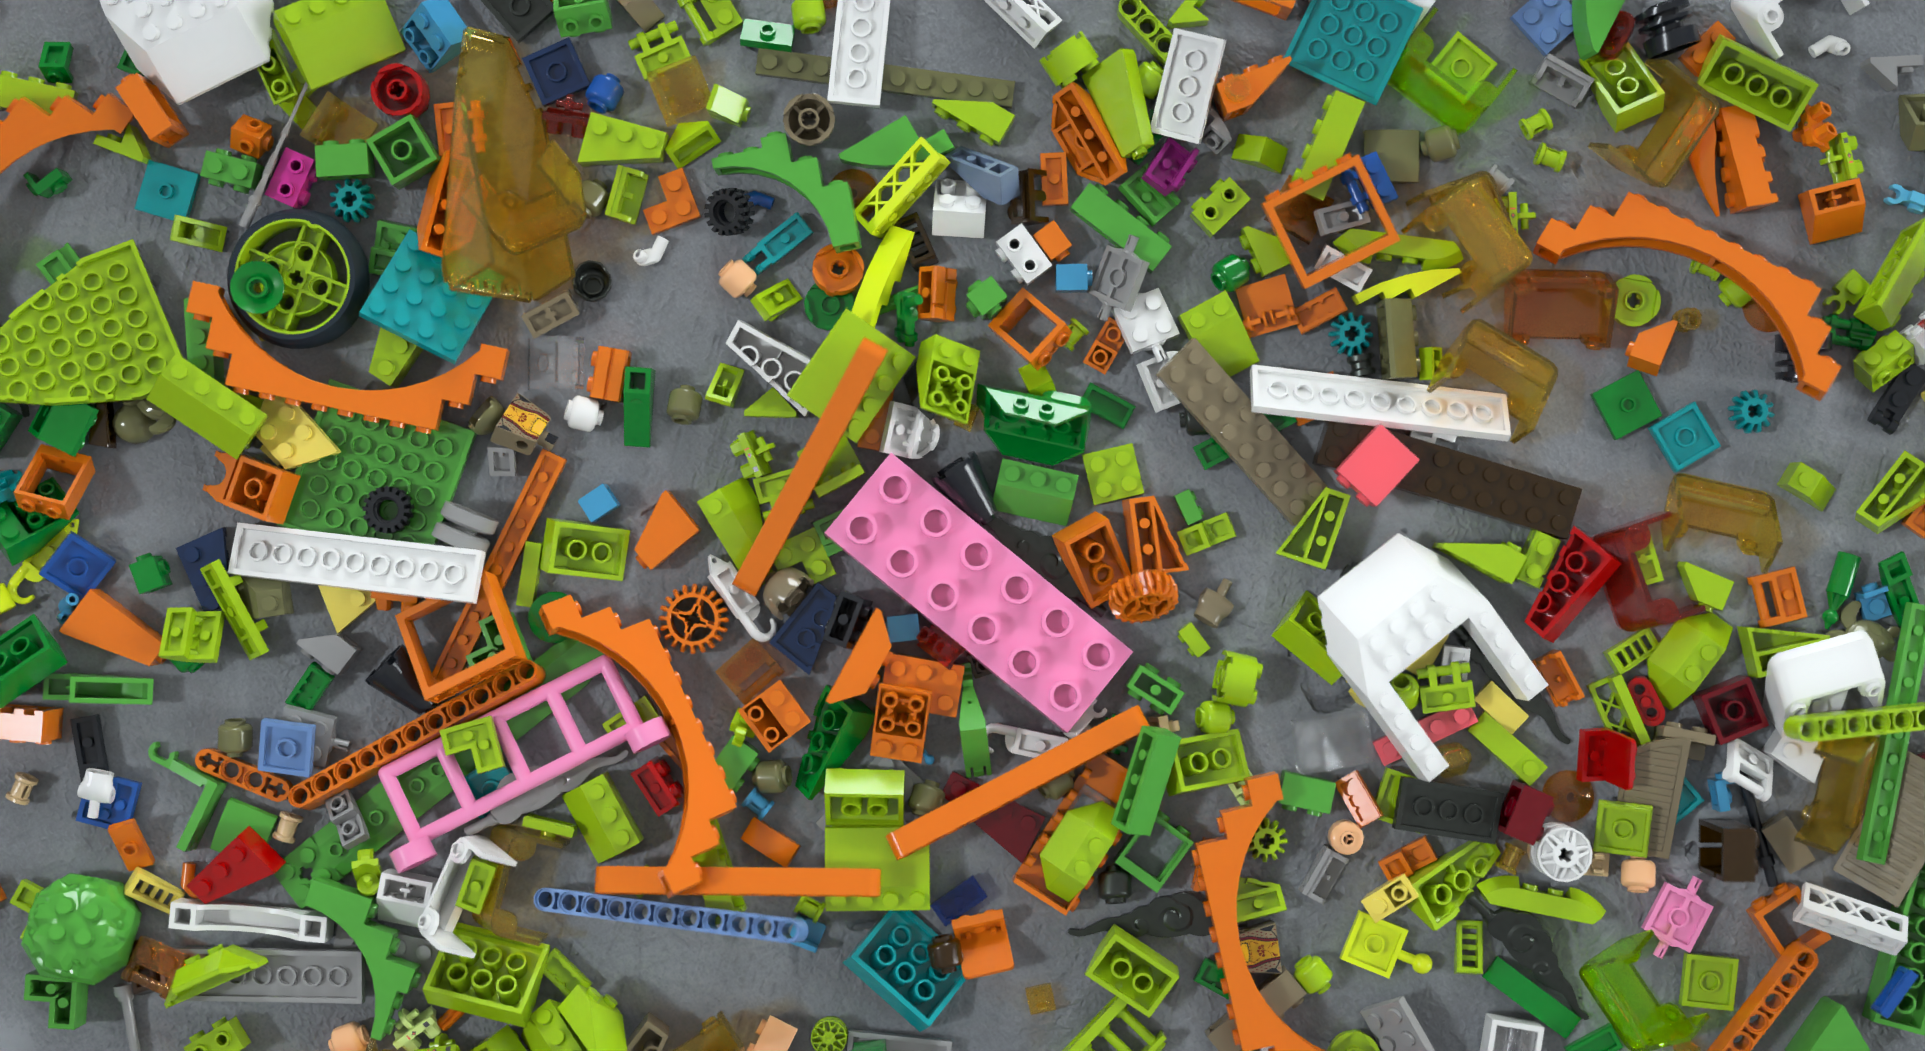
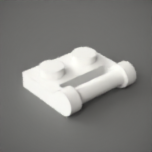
[1722,738,1774,802]

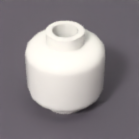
[564,395,604,432]

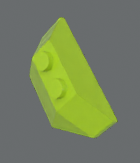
[1647,612,1733,711]
[1040,801,1119,903]
[164,944,269,1009]

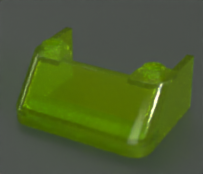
[1388,7,1518,135]
[1579,929,1710,1051]

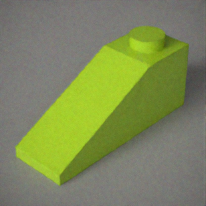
[1466,711,1548,786]

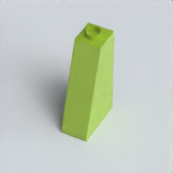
[1081,48,1155,160]

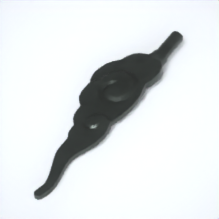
[986,517,1107,617]
[1452,625,1571,744]
[1068,892,1248,938]
[1466,892,1589,1020]

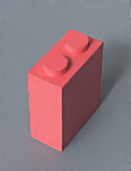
[1334,424,1420,507]

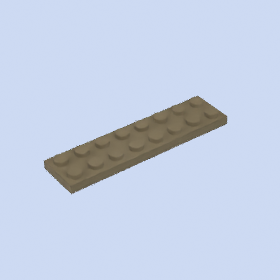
[1156,338,1329,526]

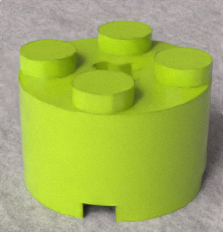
[1039,31,1099,89]
[1212,650,1263,708]

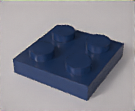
[522,37,590,107]

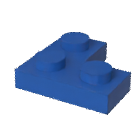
[76,776,142,829]

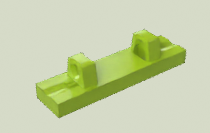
[200,559,269,660]

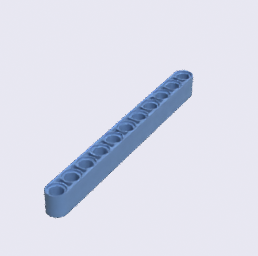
[534,888,808,943]

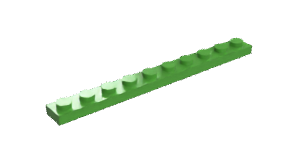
[1856,602,1925,865]

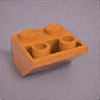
[1798,178,1866,245]
[738,679,811,753]

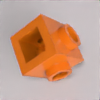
[230,114,274,159]

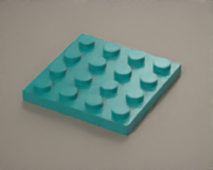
[1284,0,1424,106]
[359,229,504,365]

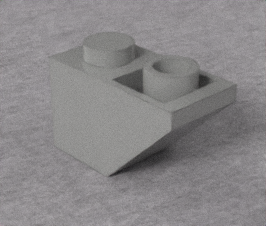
[296,633,363,675]

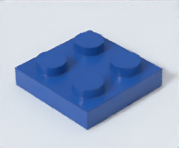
[39,531,116,601]

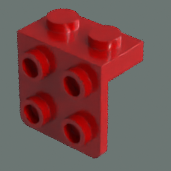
[1576,727,1637,790]
[631,756,684,817]

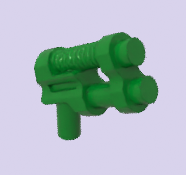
[894,291,923,347]
[1822,314,1877,351]

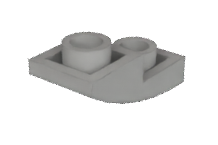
[1202,105,1232,155]
[325,789,370,850]

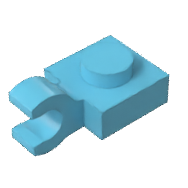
[1883,184,1925,214]

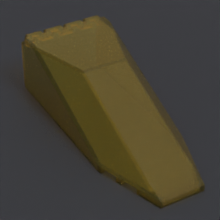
[441,26,576,303]

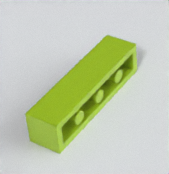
[516,541,543,607]

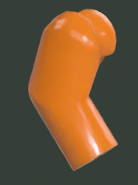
[181,862,199,899]

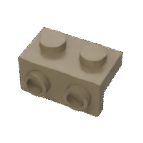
[1653,721,1716,761]

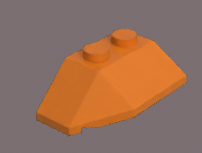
[1051,82,1127,186]
[417,150,485,258]
[826,607,893,704]

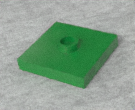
[1590,370,1662,440]

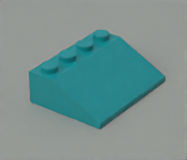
[843,910,966,1032]

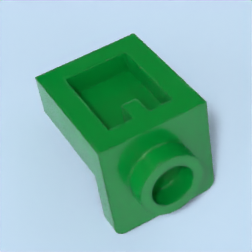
[38,42,74,84]

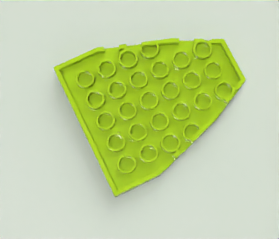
[0,239,183,406]

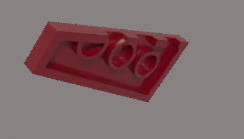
[943,770,1045,864]

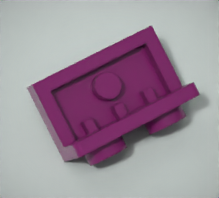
[1141,137,1200,197]

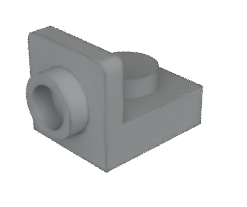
[487,441,517,476]

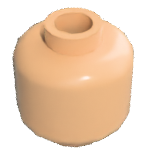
[718,259,757,298]
[1327,819,1364,855]
[1621,856,1656,893]
[328,1021,370,1051]

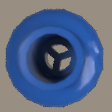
[585,73,624,114]

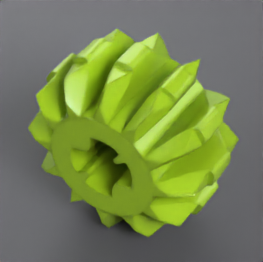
[1247,817,1288,862]

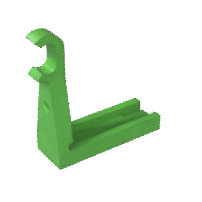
[959,663,992,778]
[148,742,228,852]

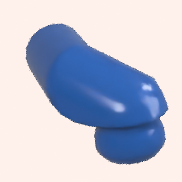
[744,191,775,210]

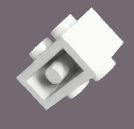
[995,223,1052,286]

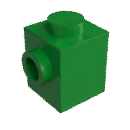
[129,553,173,594]

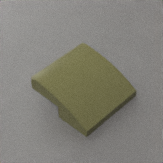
[1364,129,1420,184]

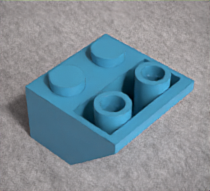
[400,0,474,74]

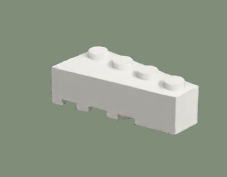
[726,320,811,417]
[1761,689,1849,783]

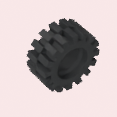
[704,188,755,236]
[362,486,414,533]

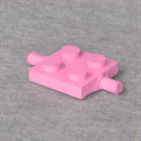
[1641,876,1714,959]

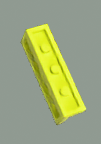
[855,137,951,239]

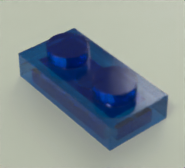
[930,874,988,927]

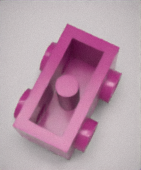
[264,147,319,209]

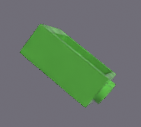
[1113,810,1194,893]

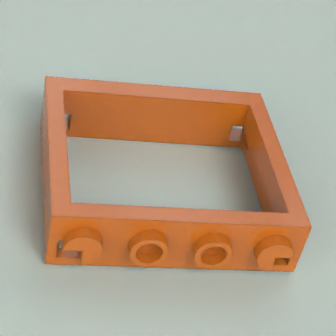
[1261,153,1400,289]
[395,570,527,703]

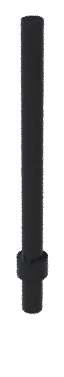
[1739,770,1779,887]

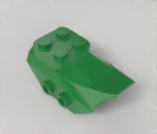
[976,383,1092,466]

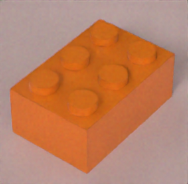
[882,652,965,718]

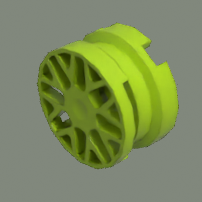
[811,1016,848,1051]

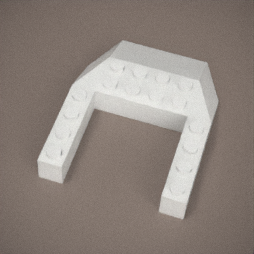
[99,0,274,105]
[1317,533,1548,782]

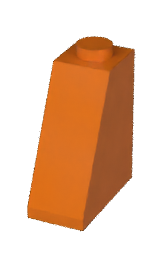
[634,490,702,570]

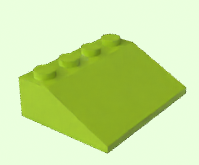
[273,0,406,91]
[787,309,916,443]
[825,825,931,911]
[422,922,550,1028]

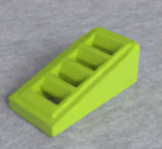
[1603,626,1658,674]
[1454,920,1483,975]

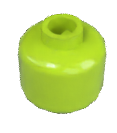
[791,0,826,34]
[1138,60,1164,100]
[1718,277,1753,308]
[1389,673,1420,711]
[1195,700,1235,734]
[1294,954,1333,995]

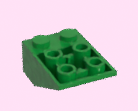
[0,477,79,566]

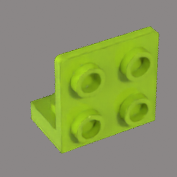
[797,435,866,498]

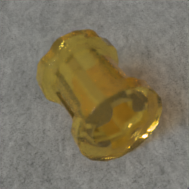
[1671,307,1702,333]
[1495,842,1527,876]

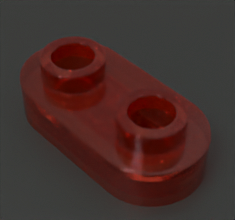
[1597,11,1635,60]

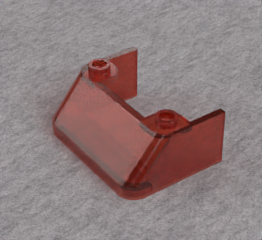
[1592,511,1706,632]

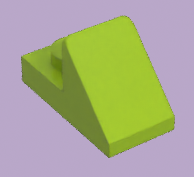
[1167,0,1209,29]
[93,124,152,164]
[170,214,227,252]
[750,278,803,322]

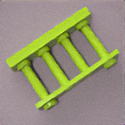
[1062,995,1167,1051]

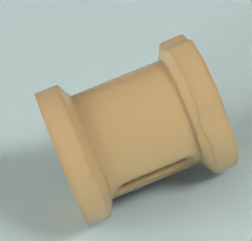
[5,772,39,805]
[272,811,303,844]

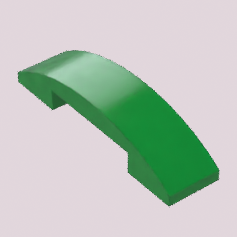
[1878,551,1920,630]
[1482,956,1581,1039]

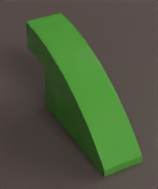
[1572,0,1625,61]
[838,115,954,170]
[43,672,154,705]

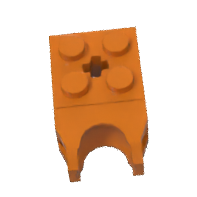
[202,450,300,525]

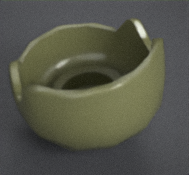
[468,396,505,435]
[112,404,156,444]

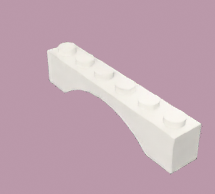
[168,897,335,943]

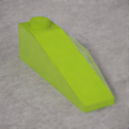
[697,477,773,585]
[1406,840,1501,931]

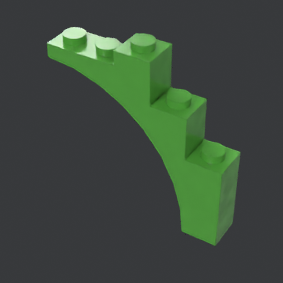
[711,131,862,253]
[304,876,422,1041]

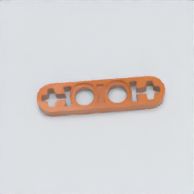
[195,748,293,802]

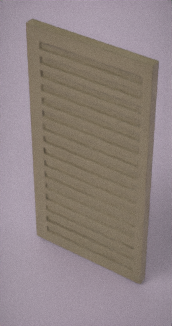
[1832,750,1925,907]

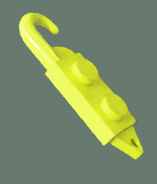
[7,519,80,604]

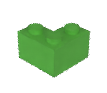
[465,612,532,681]
[24,969,89,1030]

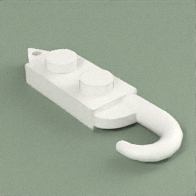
[707,554,777,642]
[986,723,1068,758]

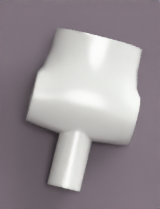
[77,768,116,819]

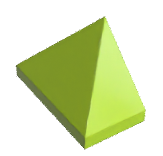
[665,121,722,169]
[744,387,798,418]

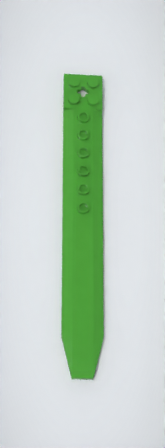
[274,638,604,910]

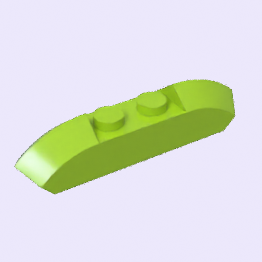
[1332,228,1464,271]
[1476,875,1606,925]

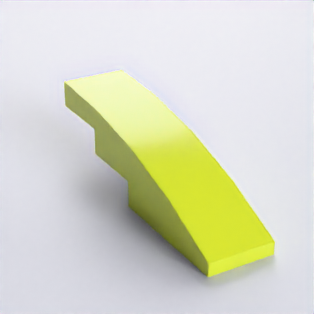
[852,225,915,328]
[1351,268,1462,306]

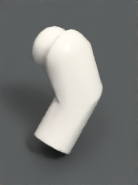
[1808,35,1851,58]
[633,235,669,266]

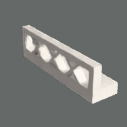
[984,0,1062,49]
[1792,882,1908,956]

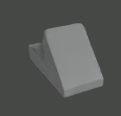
[1860,55,1923,92]
[1313,201,1371,237]

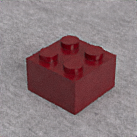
[1691,675,1769,745]
[1498,780,1554,846]

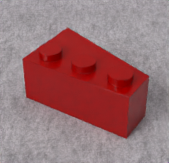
[187,826,286,904]

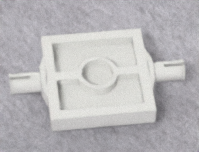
[1111,288,1180,364]

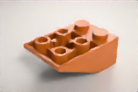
[1213,55,1292,122]
[870,683,932,763]

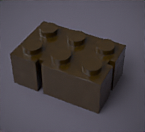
[1699,819,1759,882]

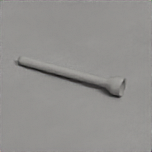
[113,981,141,1051]

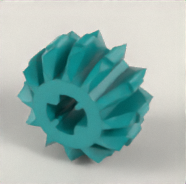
[330,179,375,223]
[1328,312,1373,357]
[1727,390,1775,434]

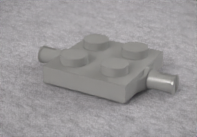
[1089,234,1150,321]
[282,704,352,768]

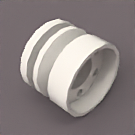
[1527,822,1593,882]

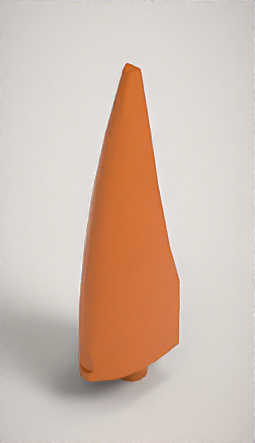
[1679,100,1720,217]

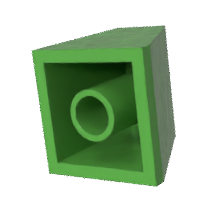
[1785,996,1870,1051]

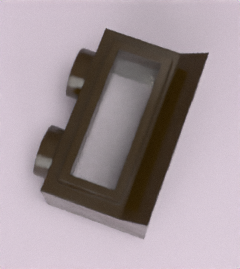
[1007,168,1049,226]

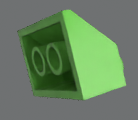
[993,458,1079,526]

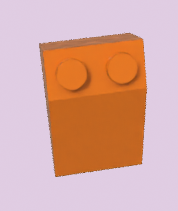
[1052,511,1131,609]

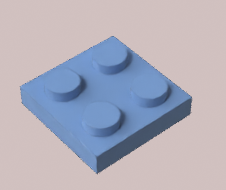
[1510,0,1573,56]
[258,718,316,777]

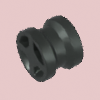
[1346,352,1376,377]

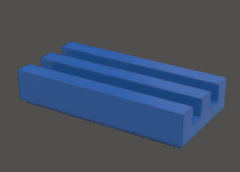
[1871,966,1919,1019]

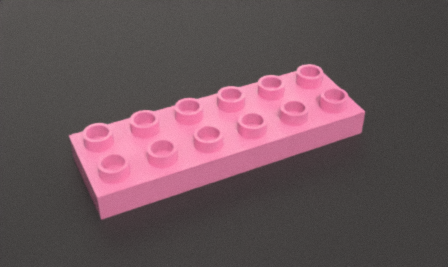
[824,453,1133,733]

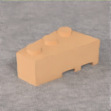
[746,1015,798,1051]

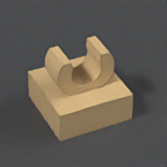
[1147,715,1180,732]
[1584,848,1610,877]

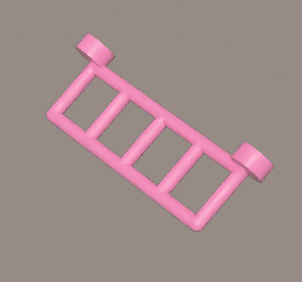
[378,654,672,874]

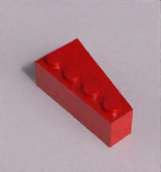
[1524,526,1622,643]

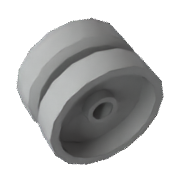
[431,500,499,555]

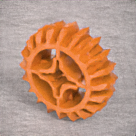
[1108,570,1179,624]
[659,584,729,654]

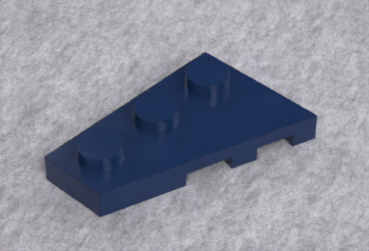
[176,527,229,612]
[769,582,837,675]

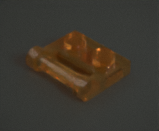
[715,638,785,705]
[121,935,190,1000]

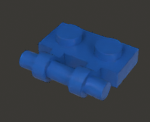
[1340,151,1399,215]

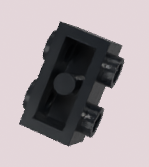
[823,590,873,649]

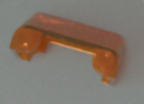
[1503,269,1619,350]

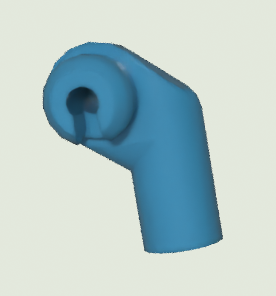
[57,593,79,625]

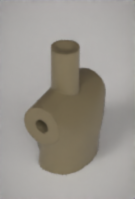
[1194,578,1234,628]

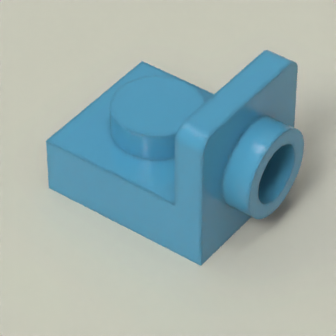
[1853,582,1892,621]
[1707,771,1734,812]

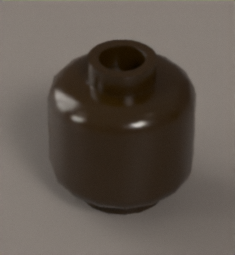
[927,933,964,974]

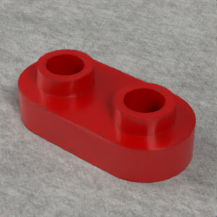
[1627,676,1665,726]

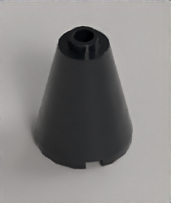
[931,451,997,526]
[365,644,438,715]

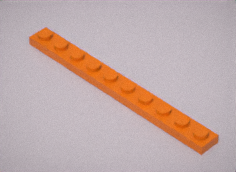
[432,448,567,684]

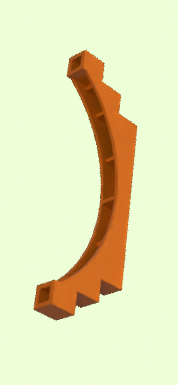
[0,93,135,174]
[1533,192,1842,401]
[186,281,510,434]
[539,595,737,898]
[1191,771,1325,1051]

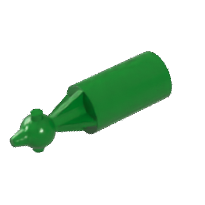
[1822,551,1862,630]

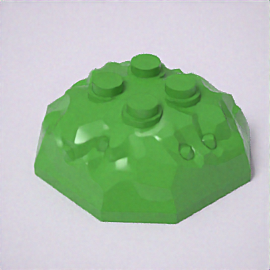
[21,873,142,986]

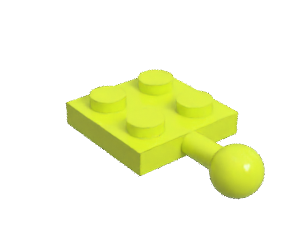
[1339,910,1433,979]

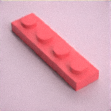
[1372,708,1479,766]

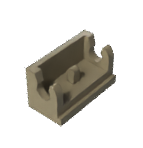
[521,289,580,339]
[1761,810,1816,874]

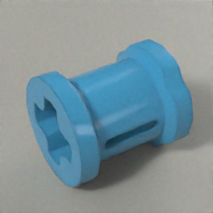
[741,787,775,821]

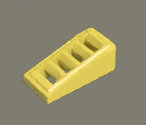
[124,866,185,914]

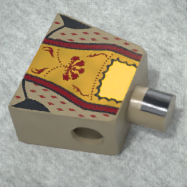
[490,393,559,455]
[1238,920,1282,974]

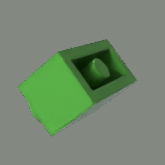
[1173,489,1204,525]

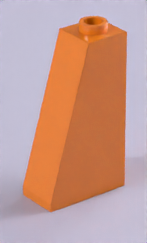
[59,588,167,666]

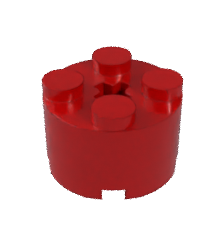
[370,63,430,120]

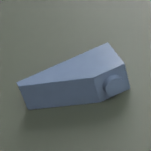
[944,146,1020,205]

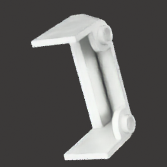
[1730,0,1870,60]
[1762,631,1886,737]
[418,834,517,959]

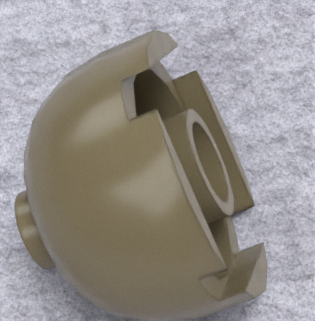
[783,93,835,147]
[763,567,814,620]

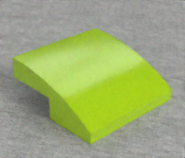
[159,607,225,663]

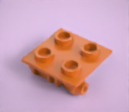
[1235,274,1299,338]

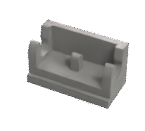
[1529,54,1594,109]
[1298,844,1349,905]

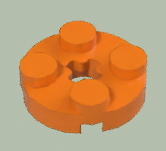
[812,244,864,297]

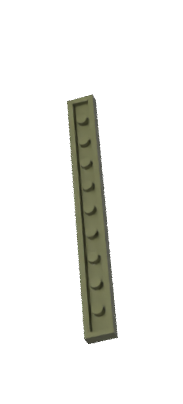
[755,48,1015,109]

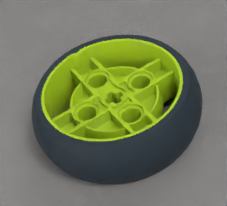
[227,209,370,349]

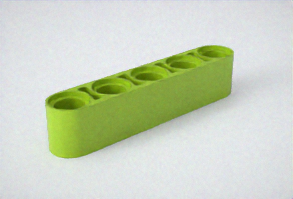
[1117,0,1172,68]

